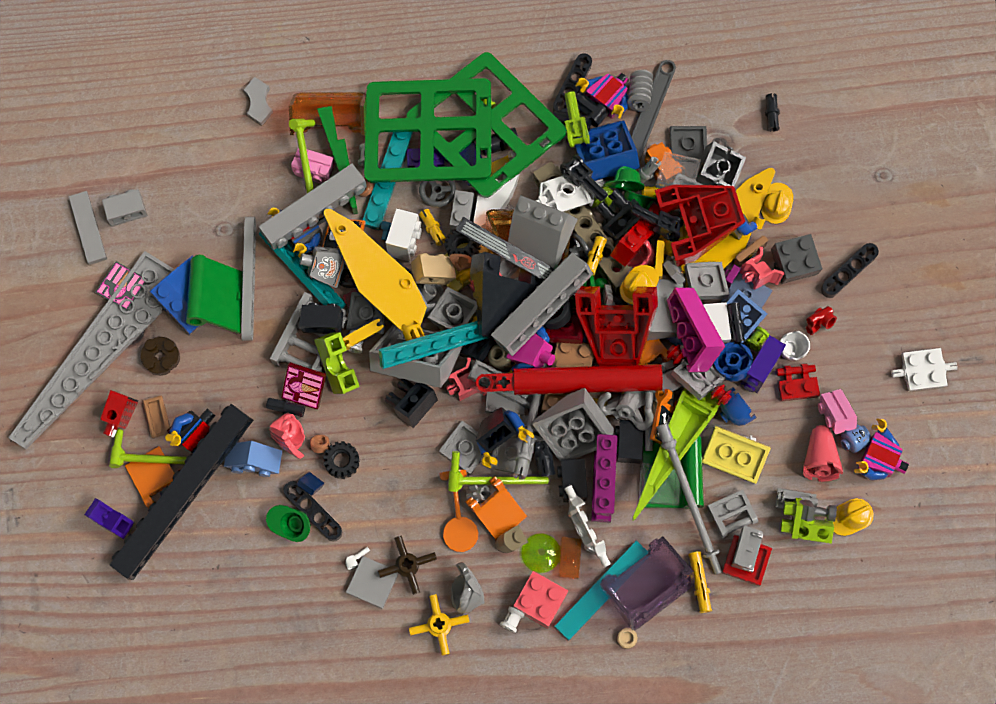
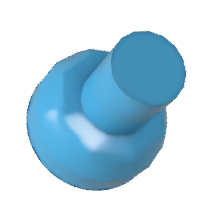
[381,221,392,241]

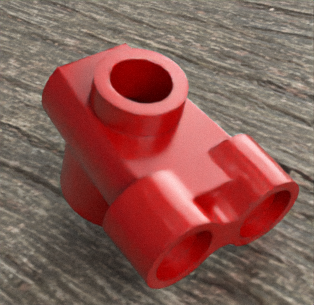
[806,306,837,335]

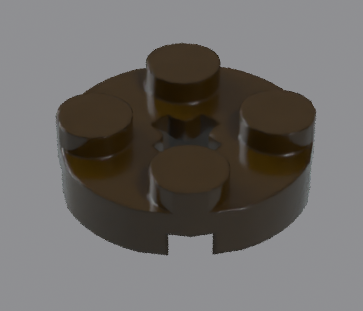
[140,337,180,376]

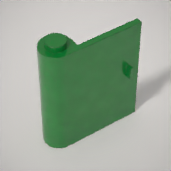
[186,255,243,334]
[642,436,704,509]

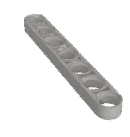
[241,217,256,341]

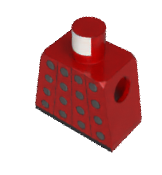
[101,390,138,437]

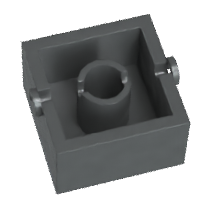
[693,141,746,187]
[771,234,822,284]

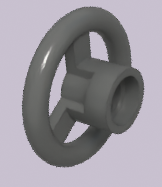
[419,180,456,207]
[566,234,590,263]

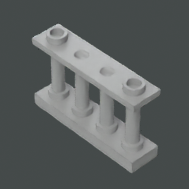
[270,292,348,372]

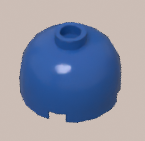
[714,342,753,382]
[720,387,757,426]

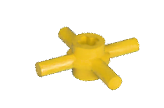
[409,594,470,656]

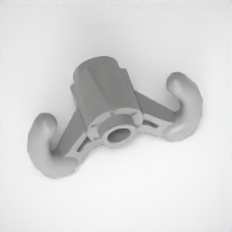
[597,392,654,431]

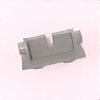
[775,488,818,509]

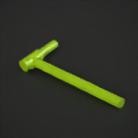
[289,118,315,193]
[109,429,187,468]
[448,451,549,492]

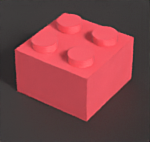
[513,571,568,629]

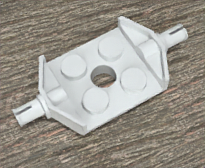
[535,176,604,212]
[564,485,611,568]

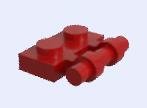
[776,363,820,401]

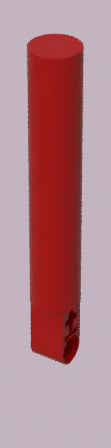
[476,364,663,395]

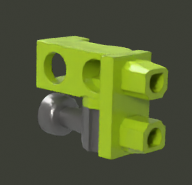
[781,498,837,544]

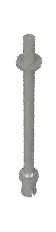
[513,342,553,480]
[656,423,722,574]

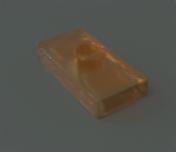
[558,537,582,579]

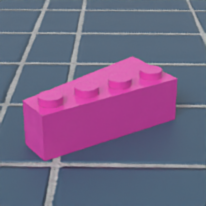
[667,287,725,372]

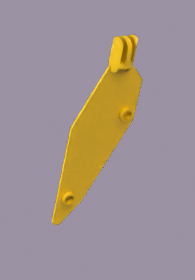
[681,168,775,288]
[324,209,427,341]

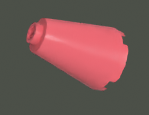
[803,425,843,482]

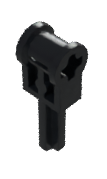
[560,155,608,201]
[630,204,683,241]

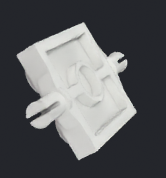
[891,348,957,391]

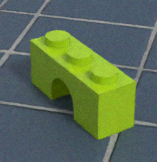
[314,332,360,394]

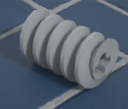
[627,70,653,112]

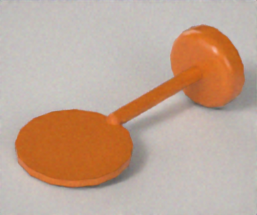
[439,470,478,552]

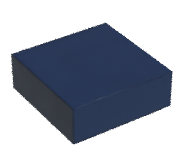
[297,472,324,496]

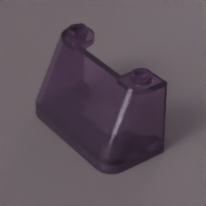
[600,536,695,631]

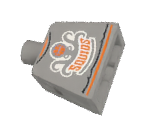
[299,247,345,288]

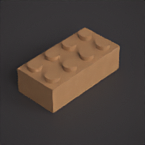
[541,342,594,415]

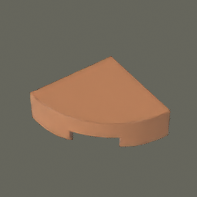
[449,254,472,272]

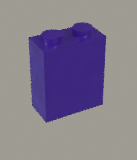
[741,335,786,393]

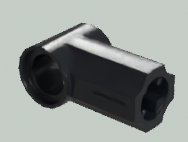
[576,92,609,127]

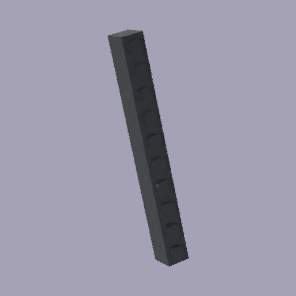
[110,404,254,580]

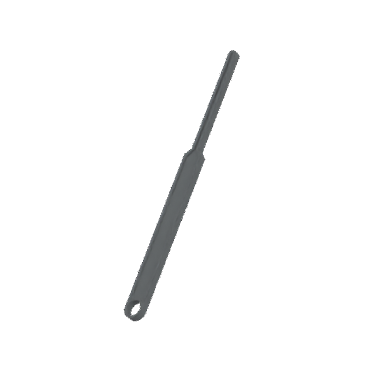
[602,60,676,235]

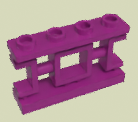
[591,434,617,523]

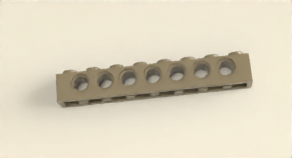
[533,161,633,295]

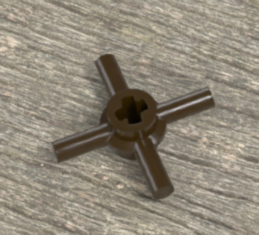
[378,535,437,595]

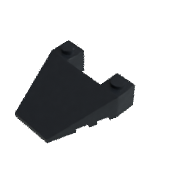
[470,252,544,338]

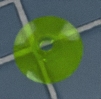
[521,533,561,573]

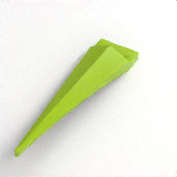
[632,388,720,521]

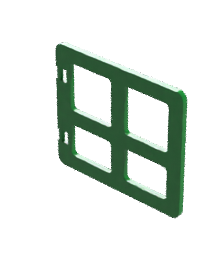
[407,52,567,198]
[364,78,492,183]

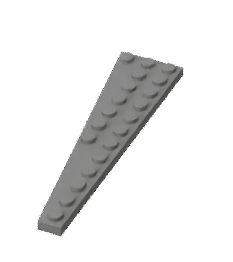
[8,251,175,449]

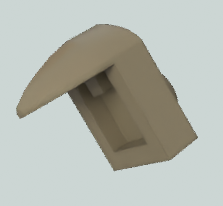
[495,525,528,553]

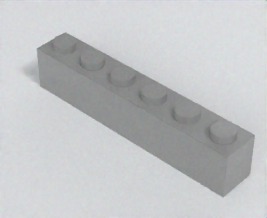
[259,163,367,250]
[491,253,593,356]

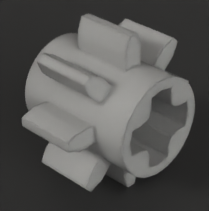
[466,485,490,505]

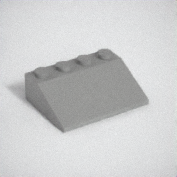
[369,324,462,388]

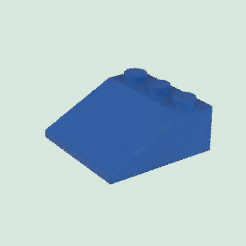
[575,120,640,181]
[150,255,199,335]

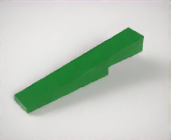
[317,106,358,215]

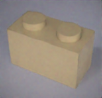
[411,253,456,285]

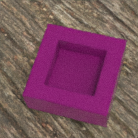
[725,265,741,289]

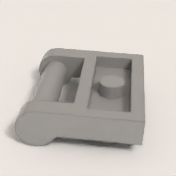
[707,490,758,538]

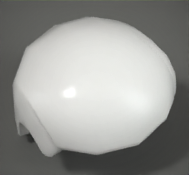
[780,331,810,361]

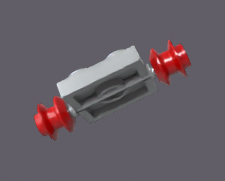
[666,344,732,406]

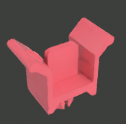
[740,247,784,290]
[446,358,487,401]

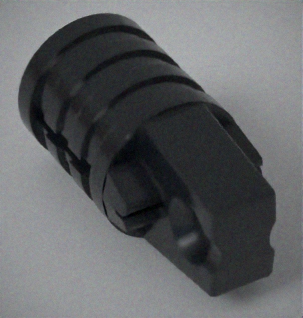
[535,441,556,477]

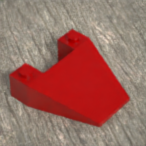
[655,185,745,267]
[575,286,658,366]

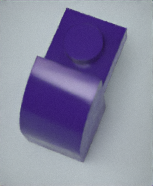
[84,498,135,539]

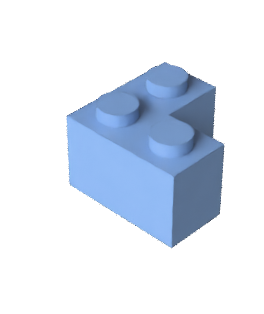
[727,289,768,343]
[224,441,283,477]

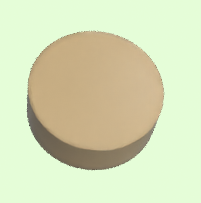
[617,628,638,649]

